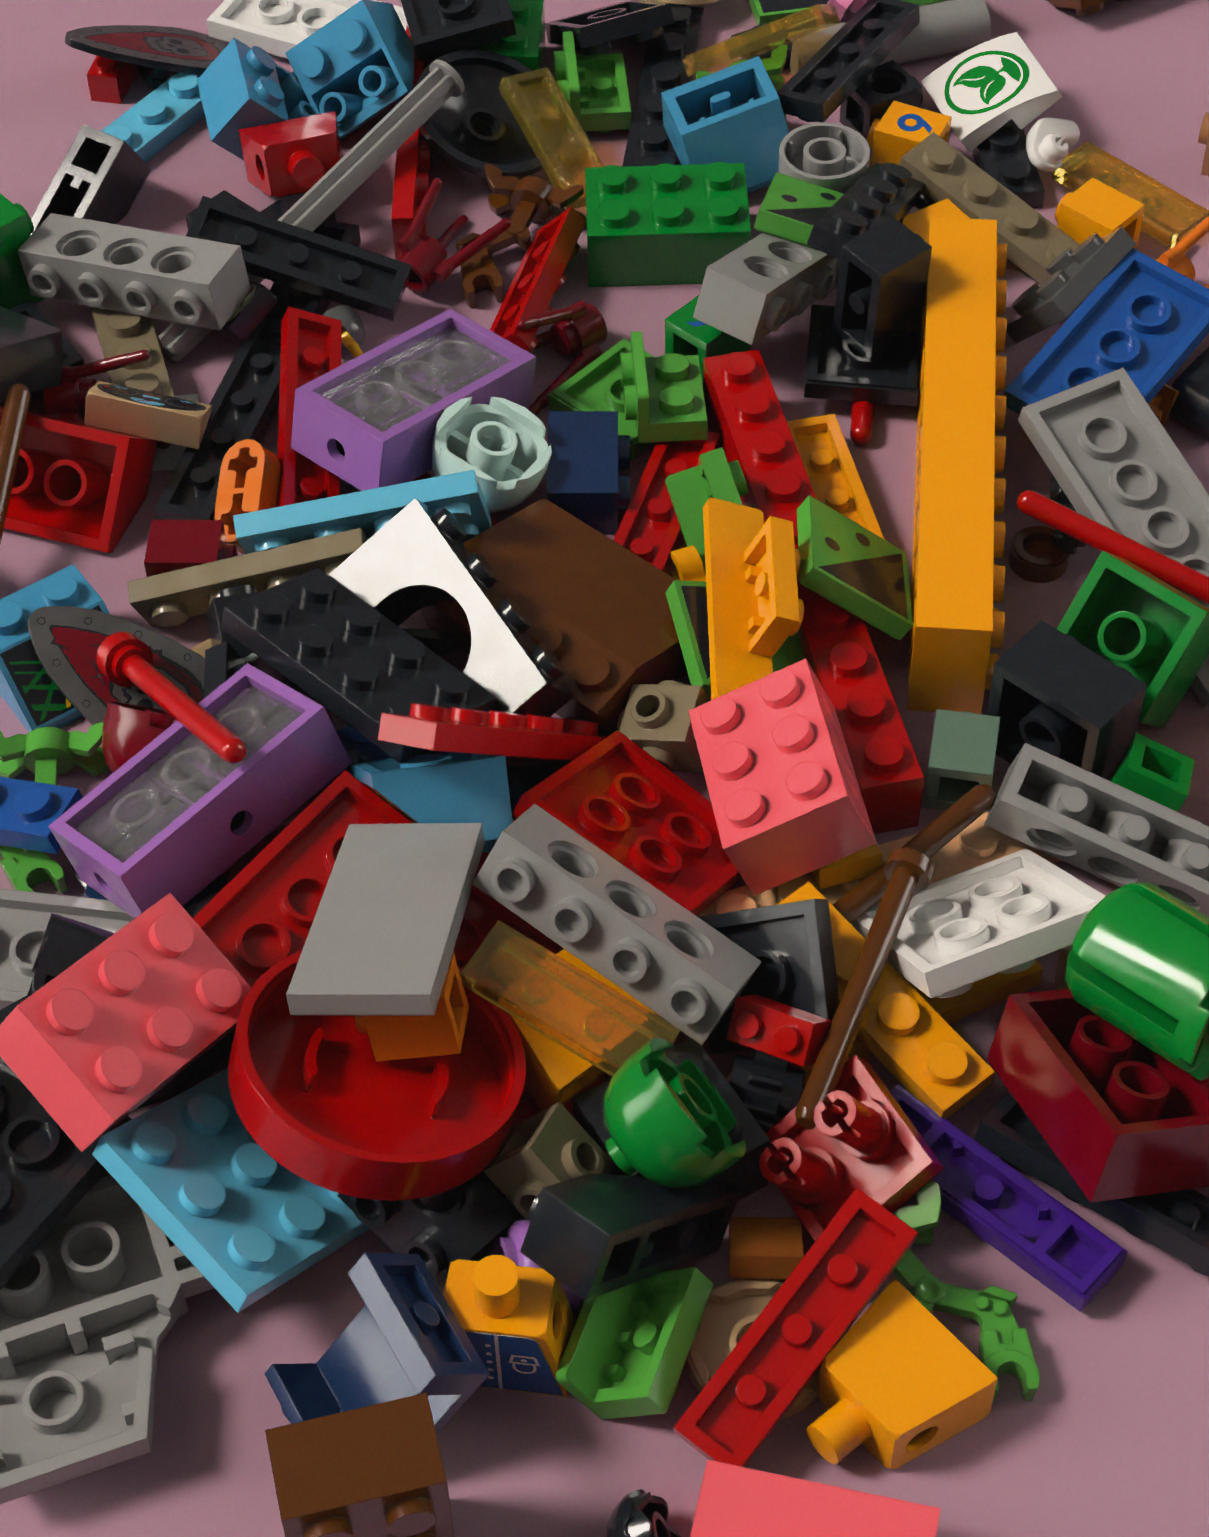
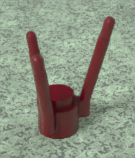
[396,178,511,293]
[517,300,607,416]
[43,350,170,449]

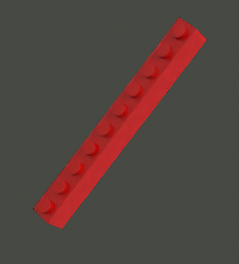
[703,349,924,834]

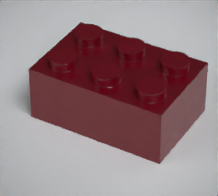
[987,989,1209,1203]

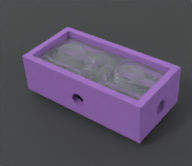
[291,308,536,491]
[48,663,352,919]

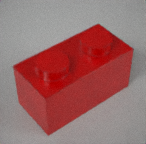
[86,56,138,104]
[726,994,832,1067]

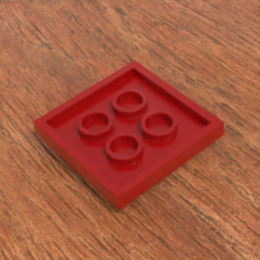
[512,730,742,916]

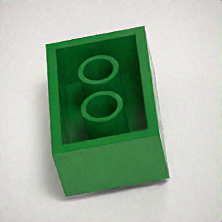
[585,162,751,287]

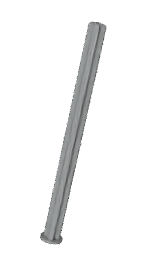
[157,60,465,362]

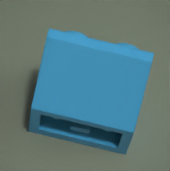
[285,0,415,140]
[197,38,315,163]
[661,56,789,194]

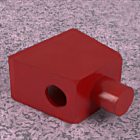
[238,111,343,197]

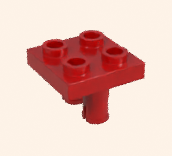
[759,1055,944,1242]

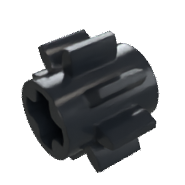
[729,1050,805,1133]

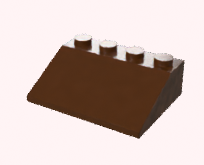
[421,497,685,736]

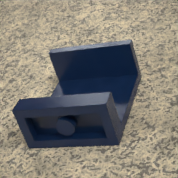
[264,1252,490,1435]

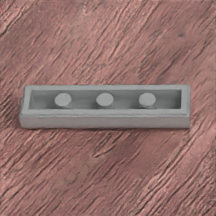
[789,0,991,76]

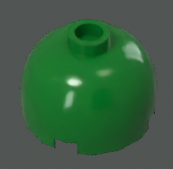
[604,1037,746,1189]

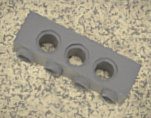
[17,213,251,330]
[693,233,840,345]
[984,743,1209,917]
[472,804,762,1045]

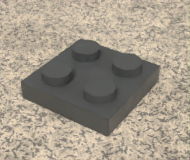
[1006,227,1137,344]

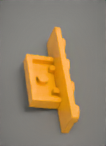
[703,497,804,700]

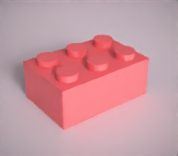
[688,658,877,896]
[0,893,251,1152]

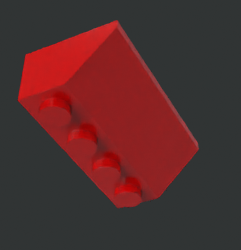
[0,405,158,553]

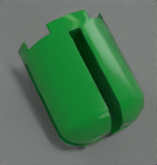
[1065,882,1209,1081]

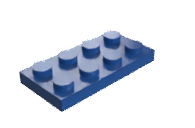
[1004,248,1209,415]

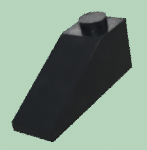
[31,124,152,235]
[520,1173,742,1301]

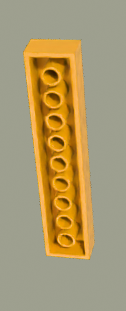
[907,216,1007,714]

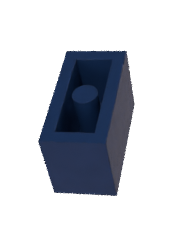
[547,411,630,535]

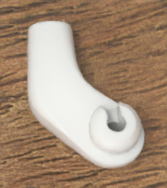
[1026,117,1080,173]

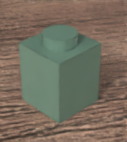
[923,709,1000,813]

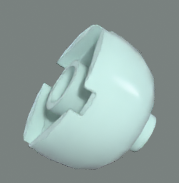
[432,397,552,513]

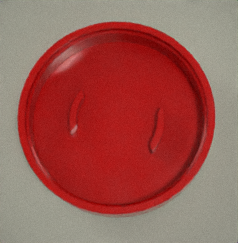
[228,950,526,1201]

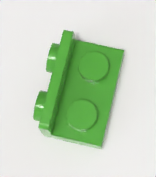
[620,331,708,443]

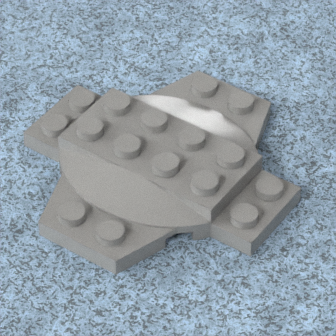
[0,1171,214,1504]

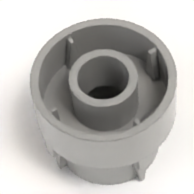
[778,122,870,194]

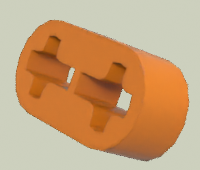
[213,439,281,553]

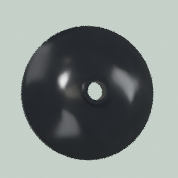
[416,50,565,179]

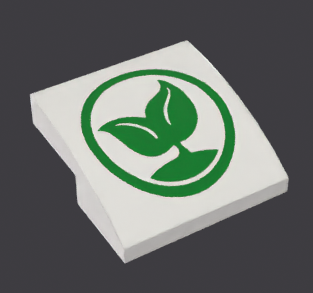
[921,32,1063,152]

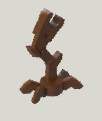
[456,164,586,308]

